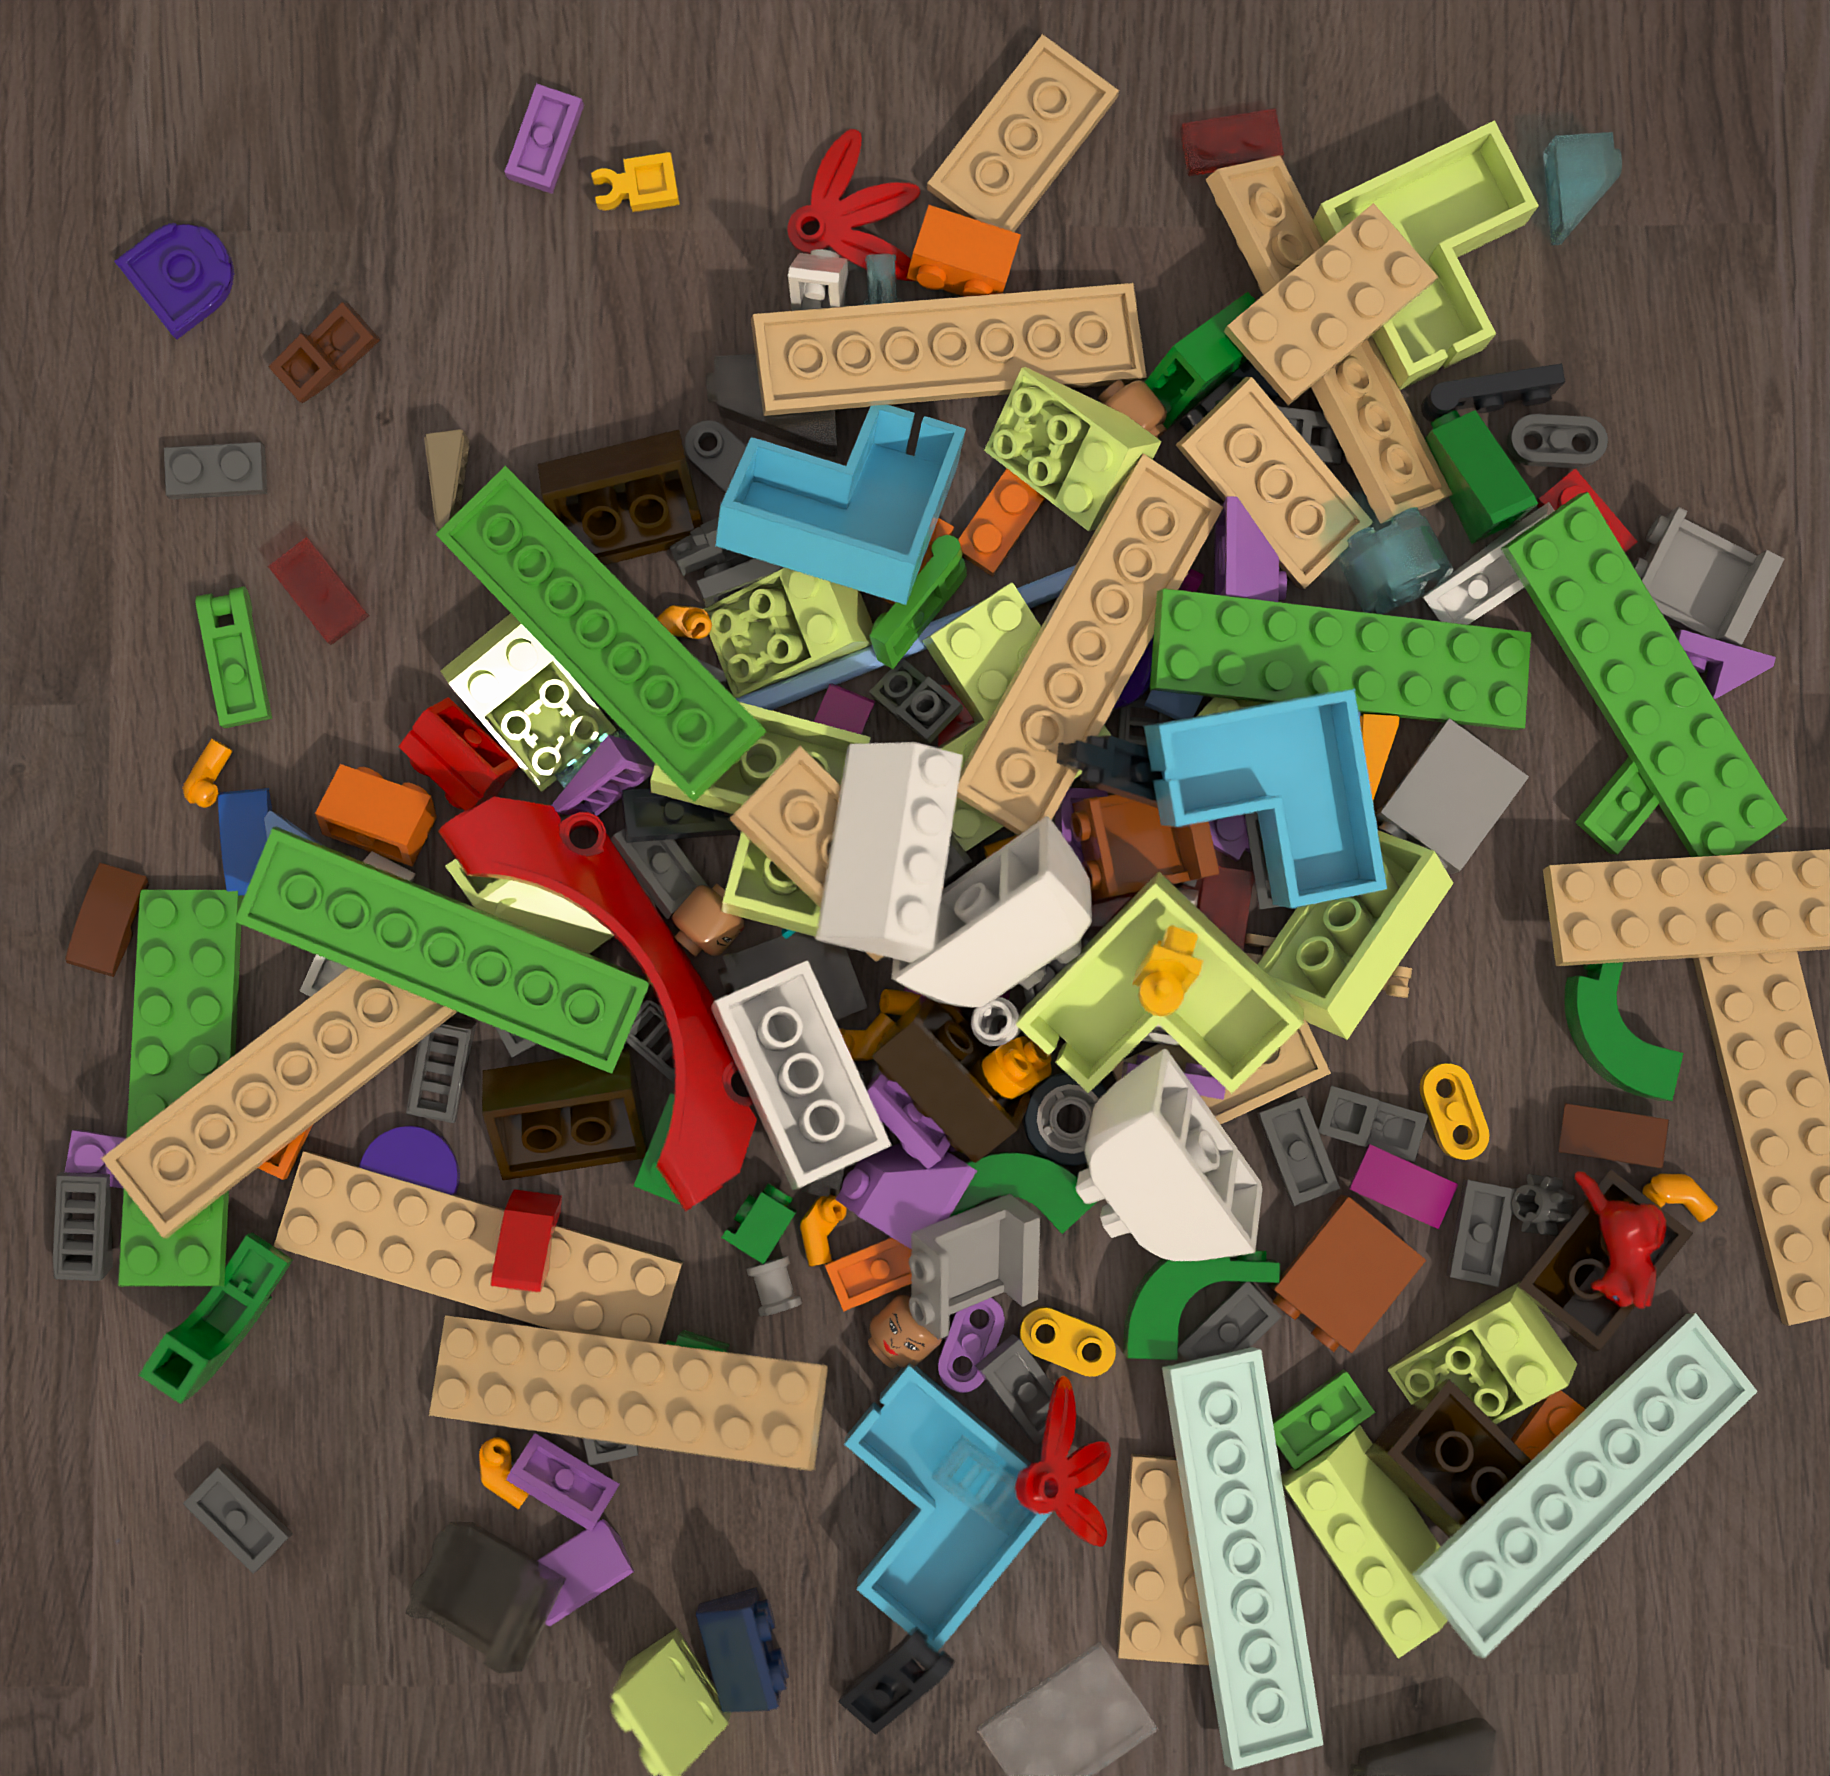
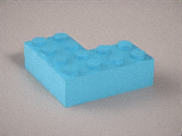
[715,405,966,605]
[1144,689,1387,908]
[844,1364,1052,1652]

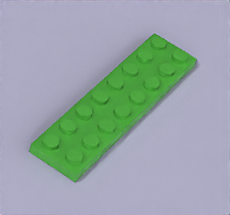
[435,466,767,802]
[1500,492,1788,857]
[1150,588,1531,730]
[234,826,650,1074]
[118,890,243,1286]

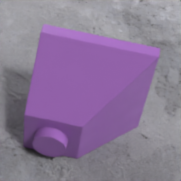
[1214,496,1287,602]
[835,1143,977,1250]

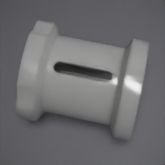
[746,1256,802,1317]

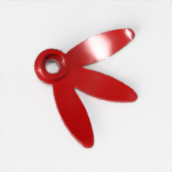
[787,129,920,281]
[1015,1375,1111,1547]

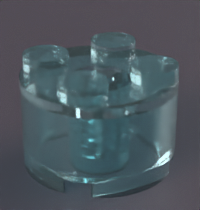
[1338,507,1454,614]

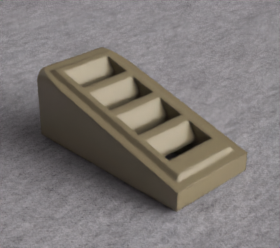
[424,430,470,531]

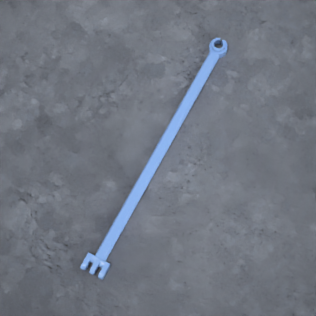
[735,565,1076,710]

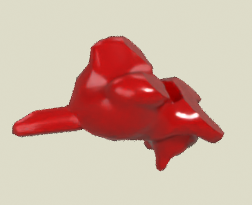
[1574,1171,1666,1309]

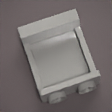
[1633,506,1784,646]
[1375,718,1529,874]
[909,1194,1040,1339]

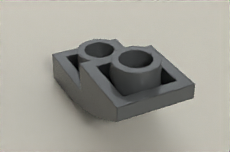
[869,657,964,743]

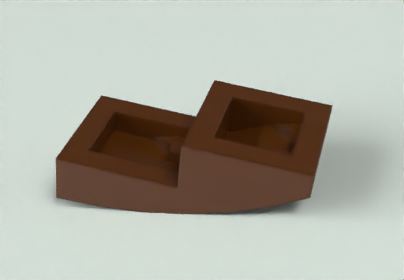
[268,302,380,403]
[65,863,149,977]
[1558,1103,1669,1169]

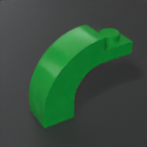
[1564,962,1684,1101]
[949,1152,1098,1234]
[138,1232,293,1404]
[1123,1249,1280,1360]

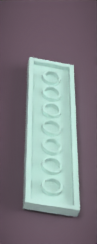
[1412,1313,1758,1658]
[1162,1347,1324,1770]

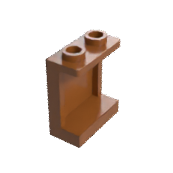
[1071,794,1220,901]
[1268,1195,1427,1353]

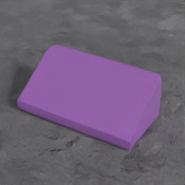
[521,1520,634,1627]

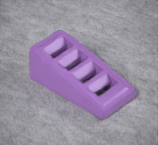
[551,735,655,816]

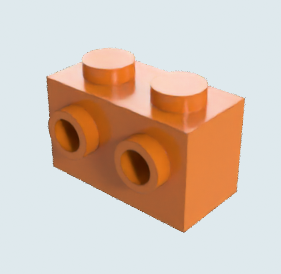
[907,205,1021,297]
[315,764,437,867]

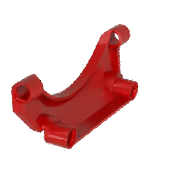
[438,797,757,1211]

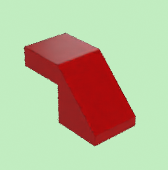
[490,1189,562,1293]

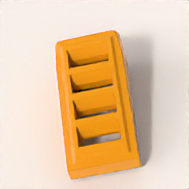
[1360,714,1400,800]

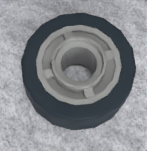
[1023,1072,1107,1166]

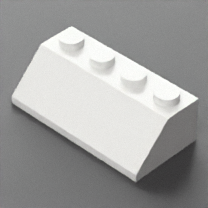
[815,743,963,963]
[710,960,891,1190]

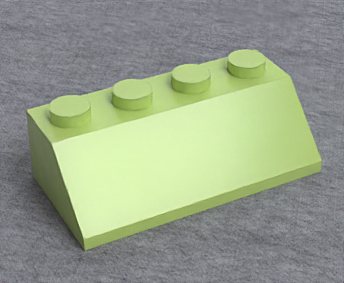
[1258,830,1453,1040]
[1281,1424,1448,1658]

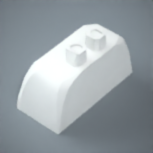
[892,816,1092,1007]
[1076,1049,1263,1261]

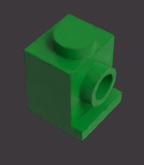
[722,1182,797,1264]

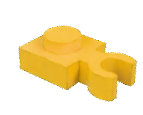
[591,152,680,212]

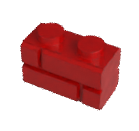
[398,697,519,811]

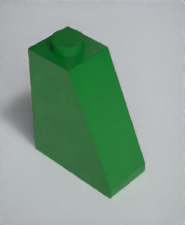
[1145,292,1256,430]
[1425,410,1538,544]

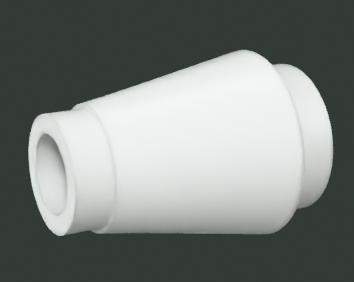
[971,997,1021,1046]

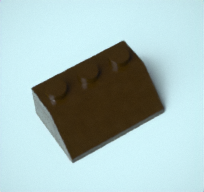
[537,429,703,565]
[872,995,1035,1163]
[482,1048,648,1180]
[1517,1170,1693,1352]
[1365,1379,1532,1538]

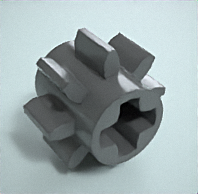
[1512,1174,1574,1236]

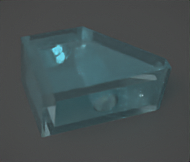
[1543,132,1622,245]

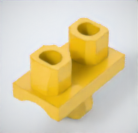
[1132,926,1203,1017]

